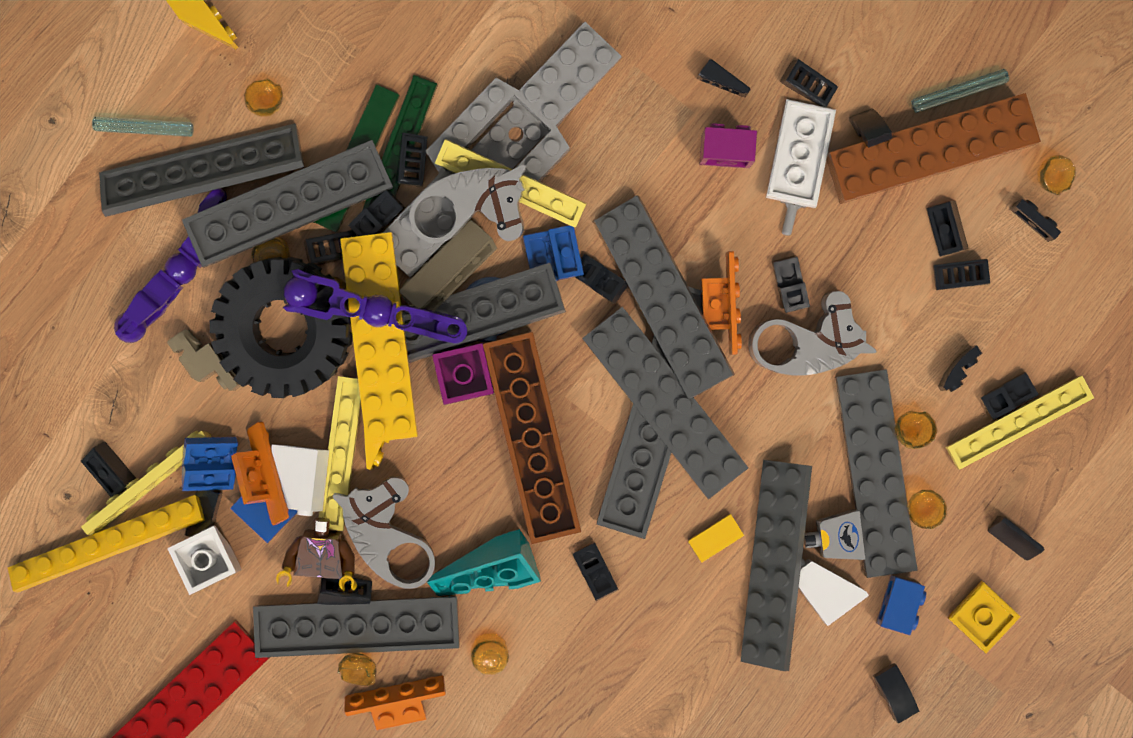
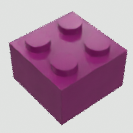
[699,123,757,168]
[432,343,495,405]

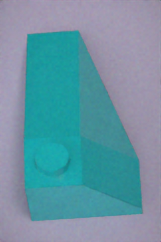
[427,529,541,596]

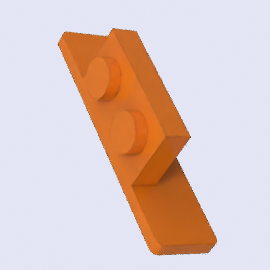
[701,251,742,355]
[231,422,289,525]
[344,675,446,730]

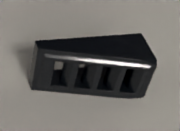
[697,59,751,98]
[780,59,838,108]
[395,133,428,187]
[304,230,357,265]
[933,259,990,290]
[317,578,372,605]

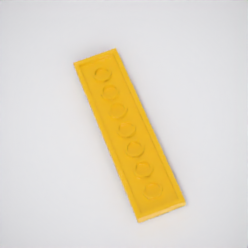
[340,232,418,443]

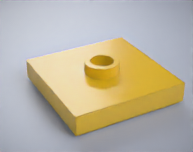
[947,581,1021,654]

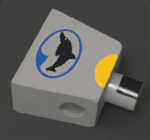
[804,509,865,560]

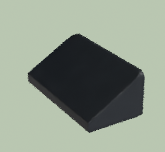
[926,201,969,257]
[81,442,136,497]
[185,490,223,537]
[988,516,1045,561]

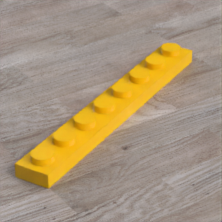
[7,495,205,593]

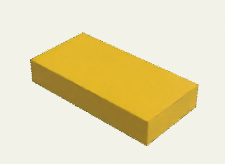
[688,514,744,563]

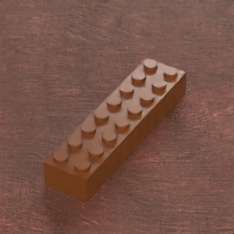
[826,93,1041,204]
[483,332,581,544]

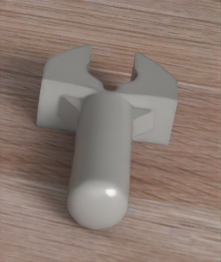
[780,201,806,236]

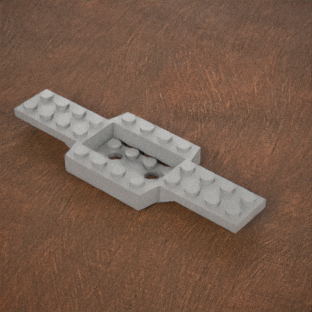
[383,22,622,278]

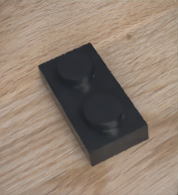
[1009,199,1061,242]

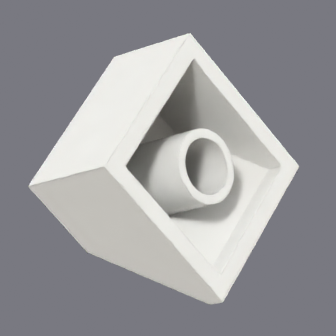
[167,526,242,595]

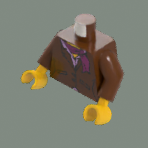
[276,517,357,591]

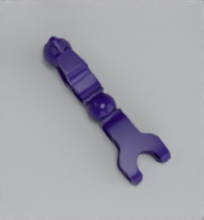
[114,188,227,343]
[283,269,467,343]

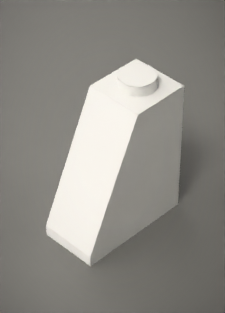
[271,444,329,516]
[799,559,869,626]

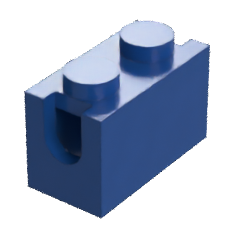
[876,575,927,635]

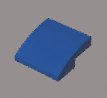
[523,225,584,281]
[182,437,238,491]
[230,490,297,543]

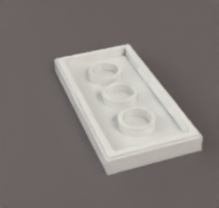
[766,99,836,208]

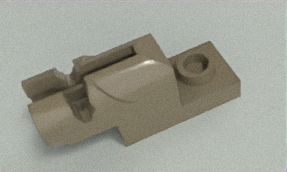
[167,329,241,391]

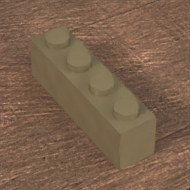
[399,220,497,311]

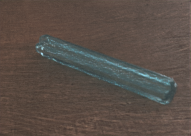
[911,69,1009,112]
[92,117,194,137]

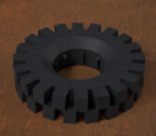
[210,257,353,398]

